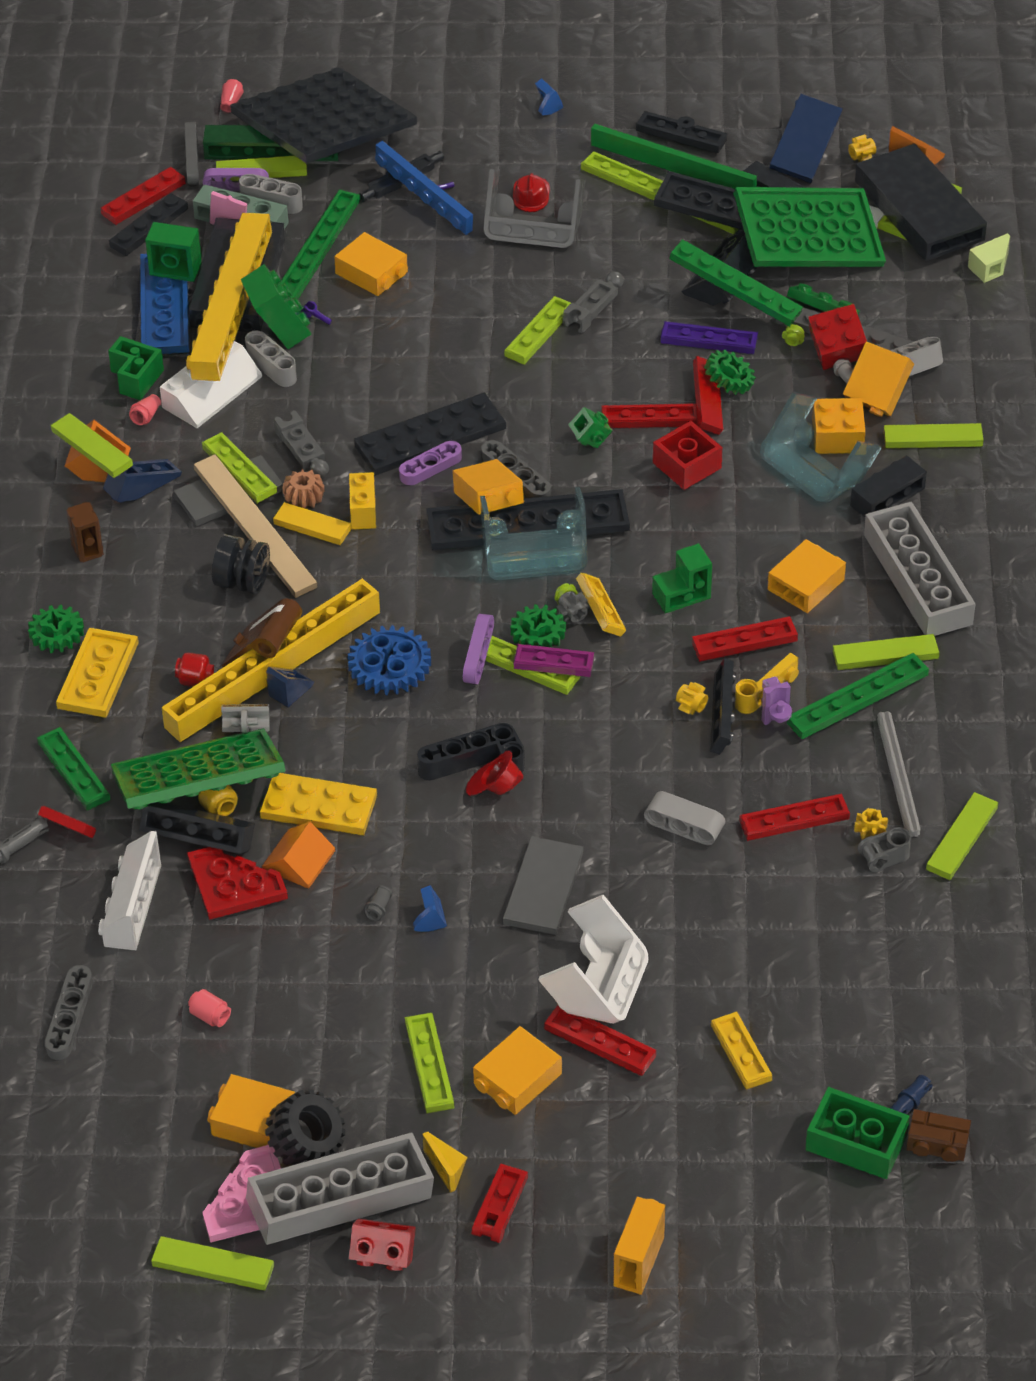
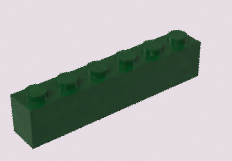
[203,125,339,161]

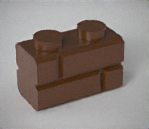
[66,502,104,562]
[907,1109,971,1162]

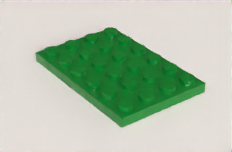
[734,187,886,267]
[111,728,285,809]

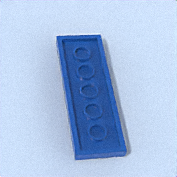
[140,254,189,354]

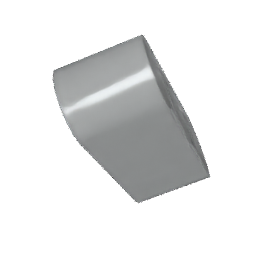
[239,174,303,214]
[245,330,297,387]
[890,337,943,376]
[644,791,726,845]

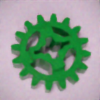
[704,350,756,395]
[510,604,566,648]
[28,605,84,653]

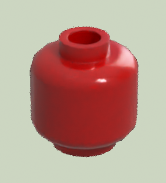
[175,652,214,687]

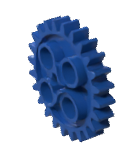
[348,625,431,695]

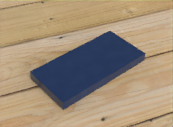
[769,94,843,183]

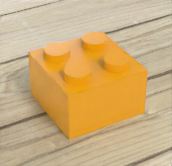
[812,398,865,454]

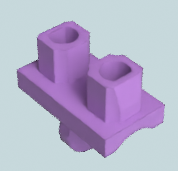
[761,677,792,725]

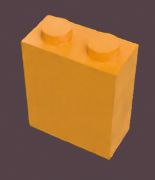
[334,232,408,296]
[843,342,914,417]
[452,459,524,515]
[768,539,846,614]
[473,1026,562,1115]
[207,1074,295,1148]
[614,1196,665,1295]

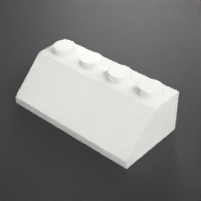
[160,341,262,428]
[98,831,161,951]

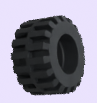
[265,1089,346,1165]

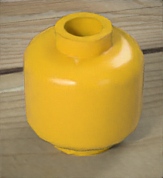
[198,785,238,816]

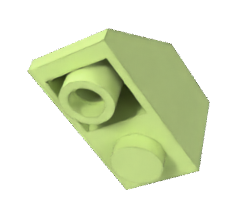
[968,233,1010,283]

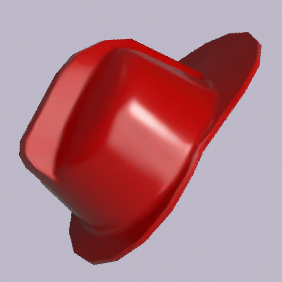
[513,173,550,212]
[466,750,524,796]

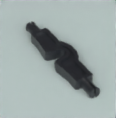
[359,151,444,202]

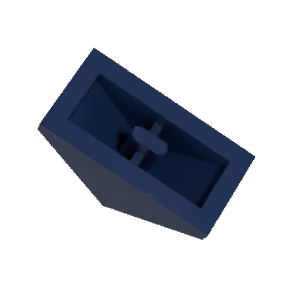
[266,667,314,707]

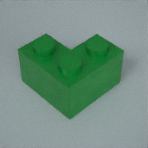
[108,336,164,401]
[652,543,712,614]

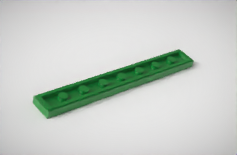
[591,123,757,189]
[280,190,360,299]

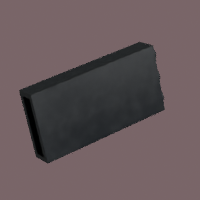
[855,144,987,261]
[189,218,285,332]

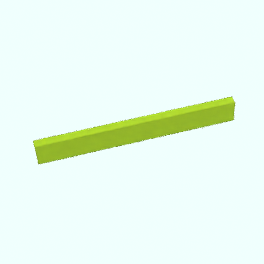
[581,151,739,234]

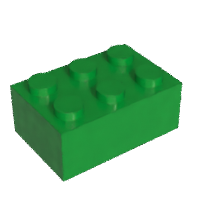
[241,264,312,349]
[805,1087,910,1179]

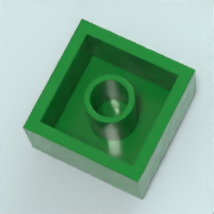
[145,222,202,282]

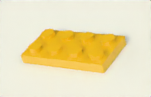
[56,628,139,718]
[260,773,377,836]

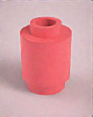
[188,989,231,1027]

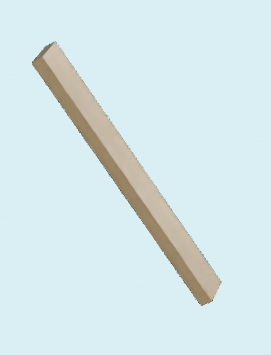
[194,455,317,598]

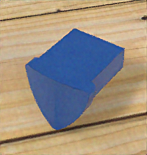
[535,78,563,115]
[413,885,447,932]

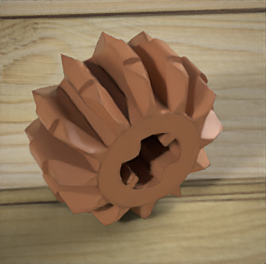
[282,469,325,508]

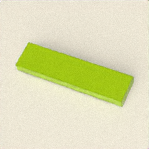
[216,156,307,181]
[504,296,571,365]
[51,413,133,478]
[883,423,984,448]
[201,432,277,503]
[832,634,939,670]
[485,636,580,695]
[926,792,999,880]
[405,1013,454,1114]
[151,1236,274,1291]

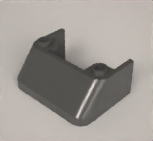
[484,169,585,248]

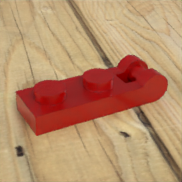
[471,1163,528,1243]

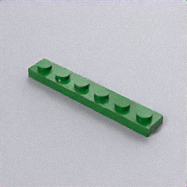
[669,239,803,327]
[787,653,929,739]

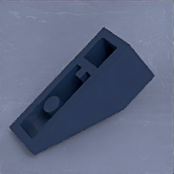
[103,459,182,502]

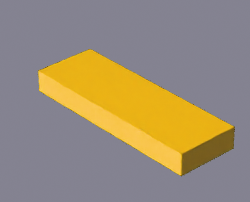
[273,502,351,546]
[576,573,626,637]
[711,1011,772,1090]

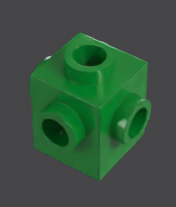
[568,407,612,448]

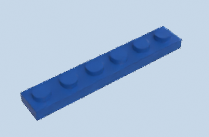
[375,141,473,235]

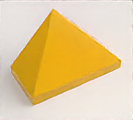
[422,1132,468,1193]

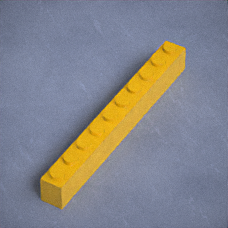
[186,213,272,381]
[161,578,380,742]

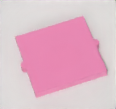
[210,191,247,225]

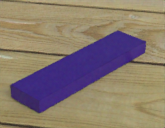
[661,321,758,354]

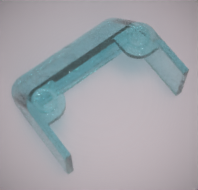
[760,392,881,503]
[480,486,588,580]

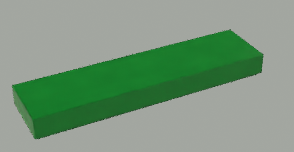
[37,727,110,811]

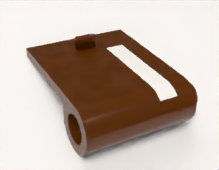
[221,598,302,667]

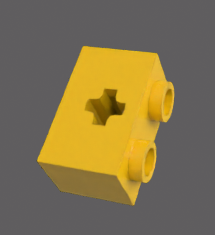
[349,472,376,530]

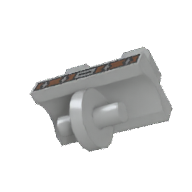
[221,704,270,733]

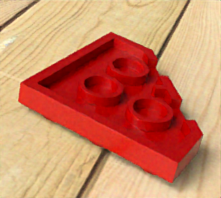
[187,847,288,920]

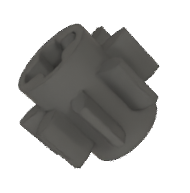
[556,591,589,622]

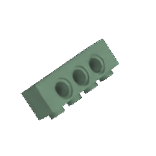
[193,184,289,229]

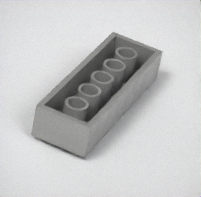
[864,501,976,636]
[246,1133,434,1245]

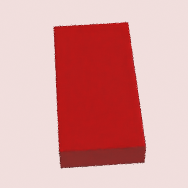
[38,806,96,839]

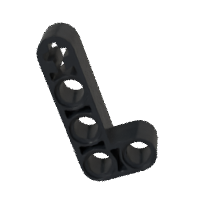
[417,723,525,781]

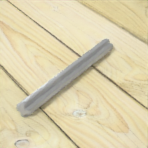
[877,711,921,837]

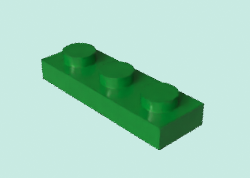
[787,283,860,315]

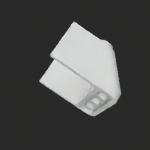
[538,895,648,1024]

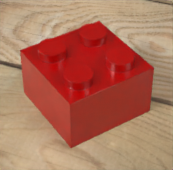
[808,304,867,370]
[653,421,723,490]

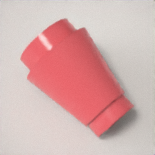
[220,79,244,113]
[129,394,161,425]

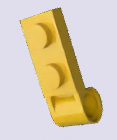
[735,653,799,714]

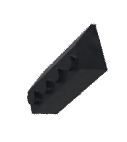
[681,229,757,306]

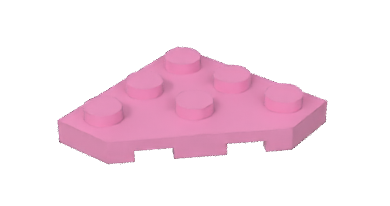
[202,1145,281,1243]

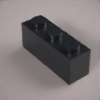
[850,455,927,517]

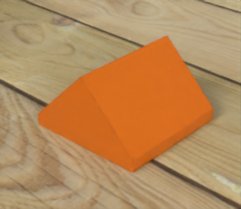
[889,126,945,165]
[262,822,335,889]

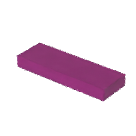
[514,644,594,677]

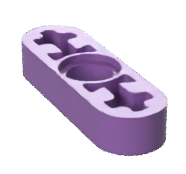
[203,168,269,191]
[399,441,462,485]
[463,613,494,684]

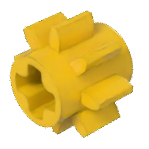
[848,134,876,162]
[676,682,708,715]
[854,808,888,840]

